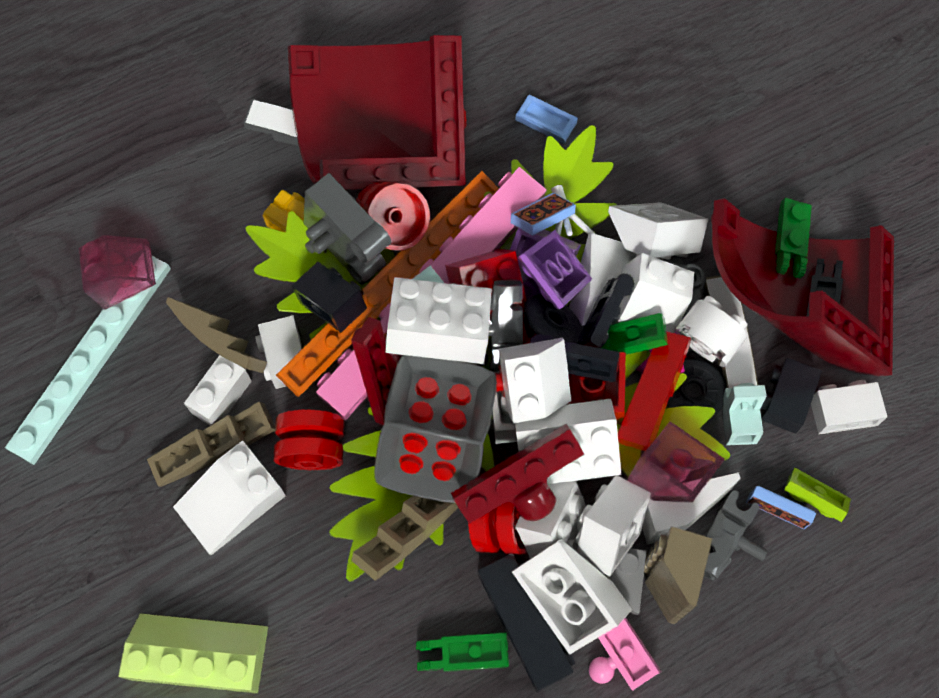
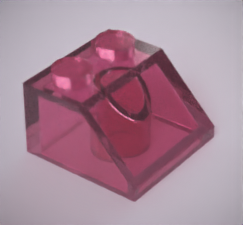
[79,235,156,310]

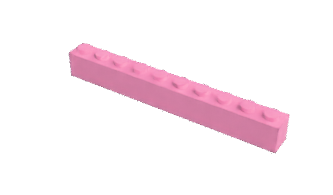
[316,167,547,420]

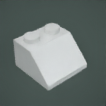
[617,253,694,333]
[499,338,571,423]

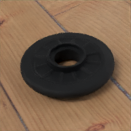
[524,294,583,344]
[666,359,727,419]

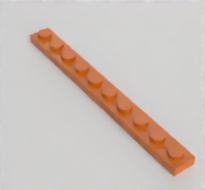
[276,171,499,397]

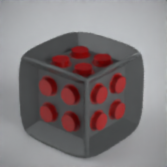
[374,355,497,503]

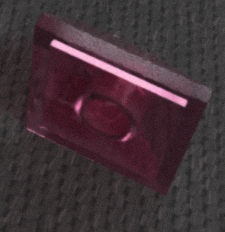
[627,421,725,502]

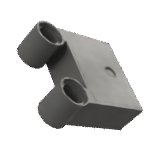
[303,173,391,285]

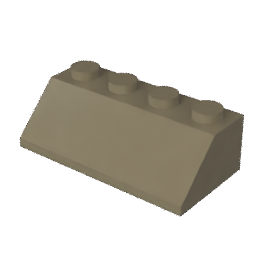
[644,526,712,624]

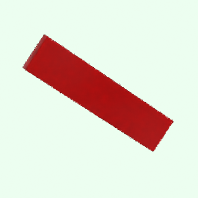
[618,331,691,453]

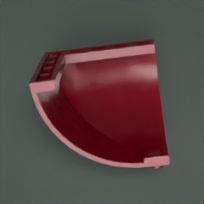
[288,35,466,190]
[711,198,894,376]

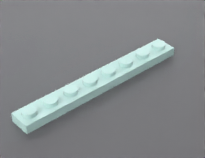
[5,252,171,465]

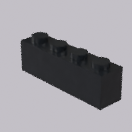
[478,554,575,693]

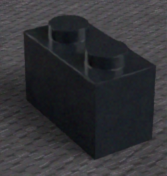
[291,262,367,333]
[760,357,822,434]

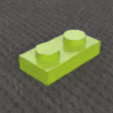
[784,467,851,522]

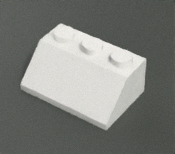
[608,203,708,259]

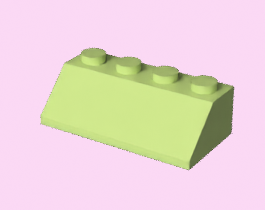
[119,614,268,693]

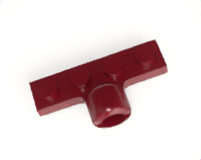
[351,317,402,425]
[451,423,585,524]

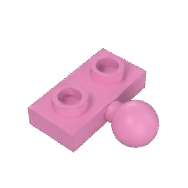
[588,617,661,691]

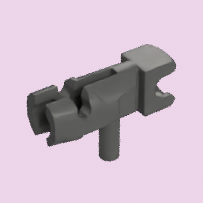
[488,280,523,371]
[703,490,768,581]

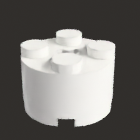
[675,296,748,367]

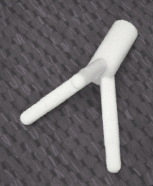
[551,185,595,236]

